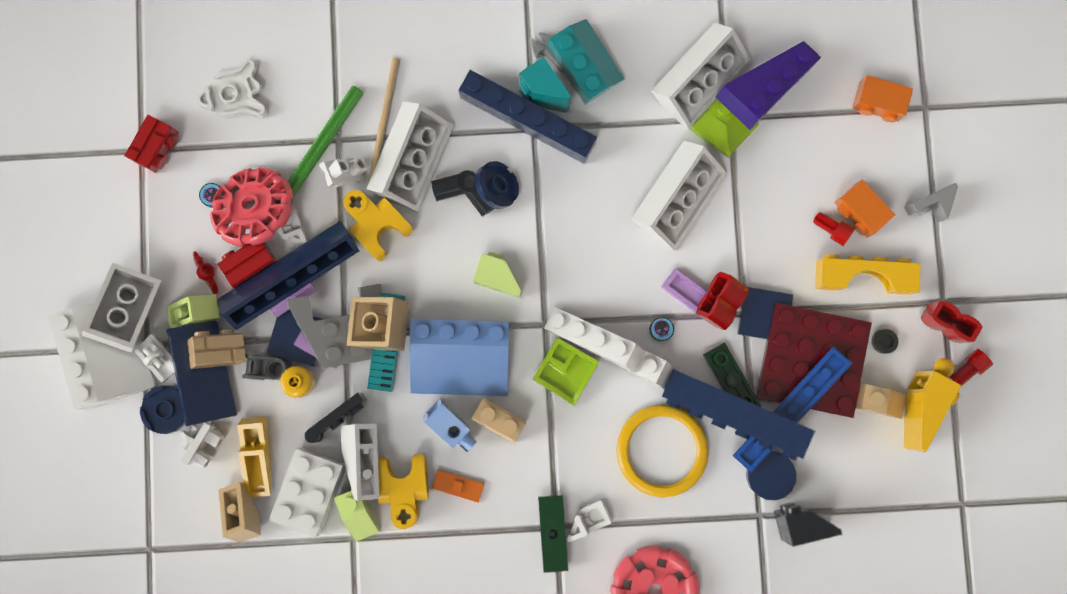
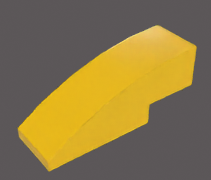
[237,416,271,498]

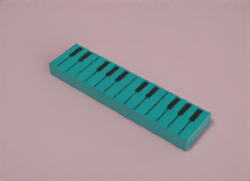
[367,293,406,392]

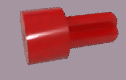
[813,212,856,246]
[950,348,994,386]

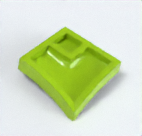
[690,99,759,157]
[532,338,599,406]

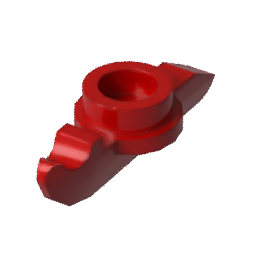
[193,251,218,294]

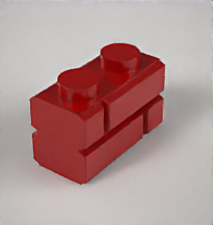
[124,114,179,173]
[217,242,277,288]

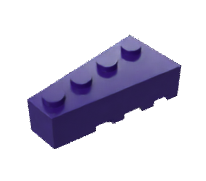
[716,41,821,130]

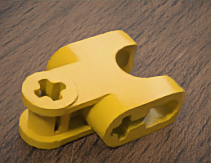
[343,190,414,262]
[378,452,429,530]

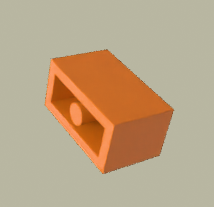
[852,75,913,122]
[834,179,896,237]

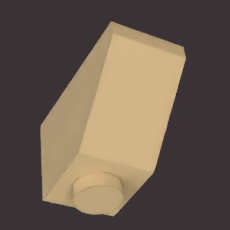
[855,384,906,419]
[218,482,261,543]

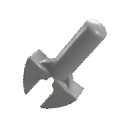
[532,33,564,72]

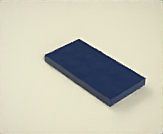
[166,321,237,426]

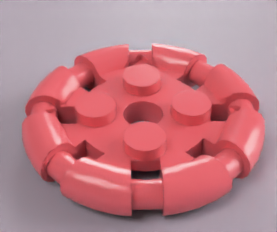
[210,167,294,247]
[610,545,700,594]

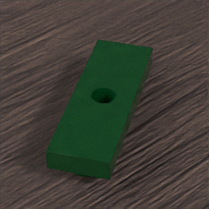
[703,343,761,407]
[538,495,568,573]

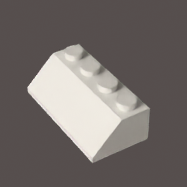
[651,22,752,130]
[366,102,454,212]
[631,140,727,251]

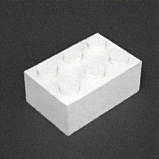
[82,262,161,353]
[269,447,346,538]

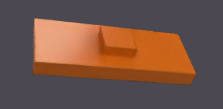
[432,469,484,503]

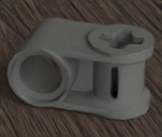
[242,354,292,380]

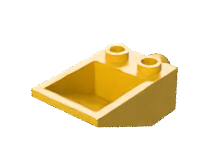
[904,358,961,452]

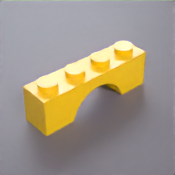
[815,254,921,295]

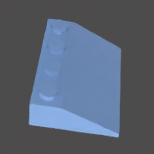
[410,319,510,396]

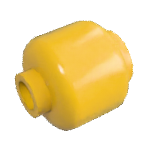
[280,366,315,398]

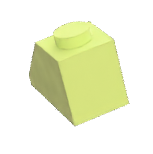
[473,252,521,298]
[166,294,220,328]
[334,490,380,542]

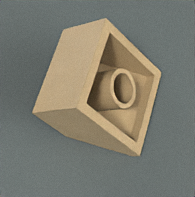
[347,297,409,351]

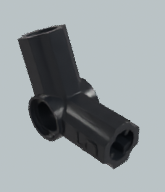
[431,170,495,217]

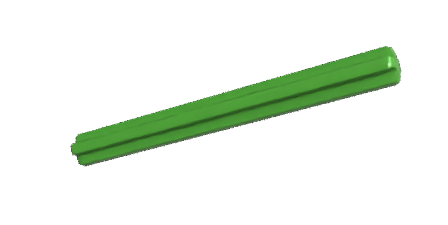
[275,86,363,204]

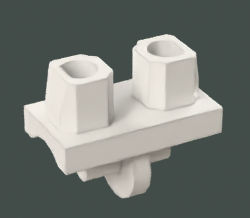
[320,157,367,187]
[133,333,175,383]
[179,422,225,468]

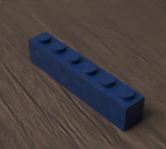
[458,70,597,164]
[217,220,360,331]
[662,369,815,461]

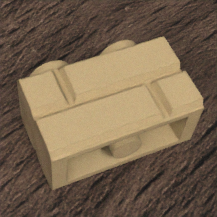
[187,329,246,369]
[471,398,527,444]

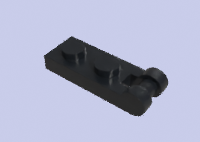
[305,392,367,443]

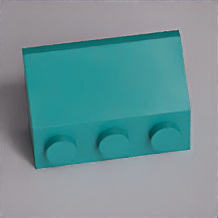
[547,19,625,105]

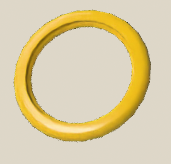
[616,404,709,498]

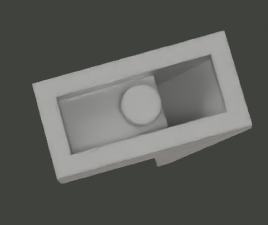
[904,183,958,222]

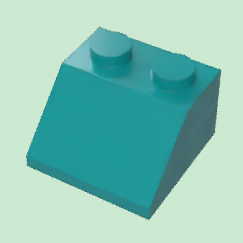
[518,57,571,112]

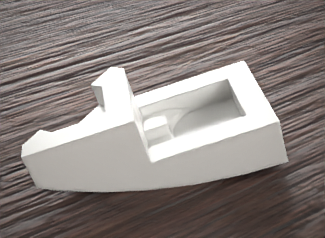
[278,203,308,245]
[567,499,613,543]

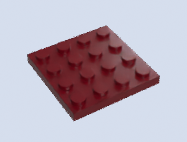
[756,303,872,418]

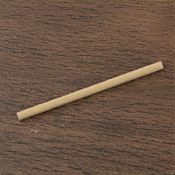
[368,57,399,182]

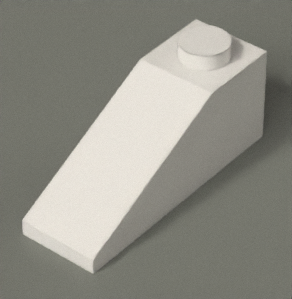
[341,423,379,501]

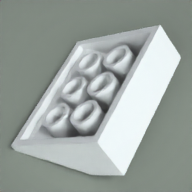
[48,303,157,410]

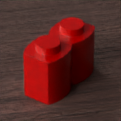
[696,272,749,330]
[920,301,983,343]

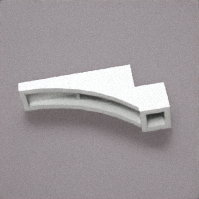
[544,307,675,389]

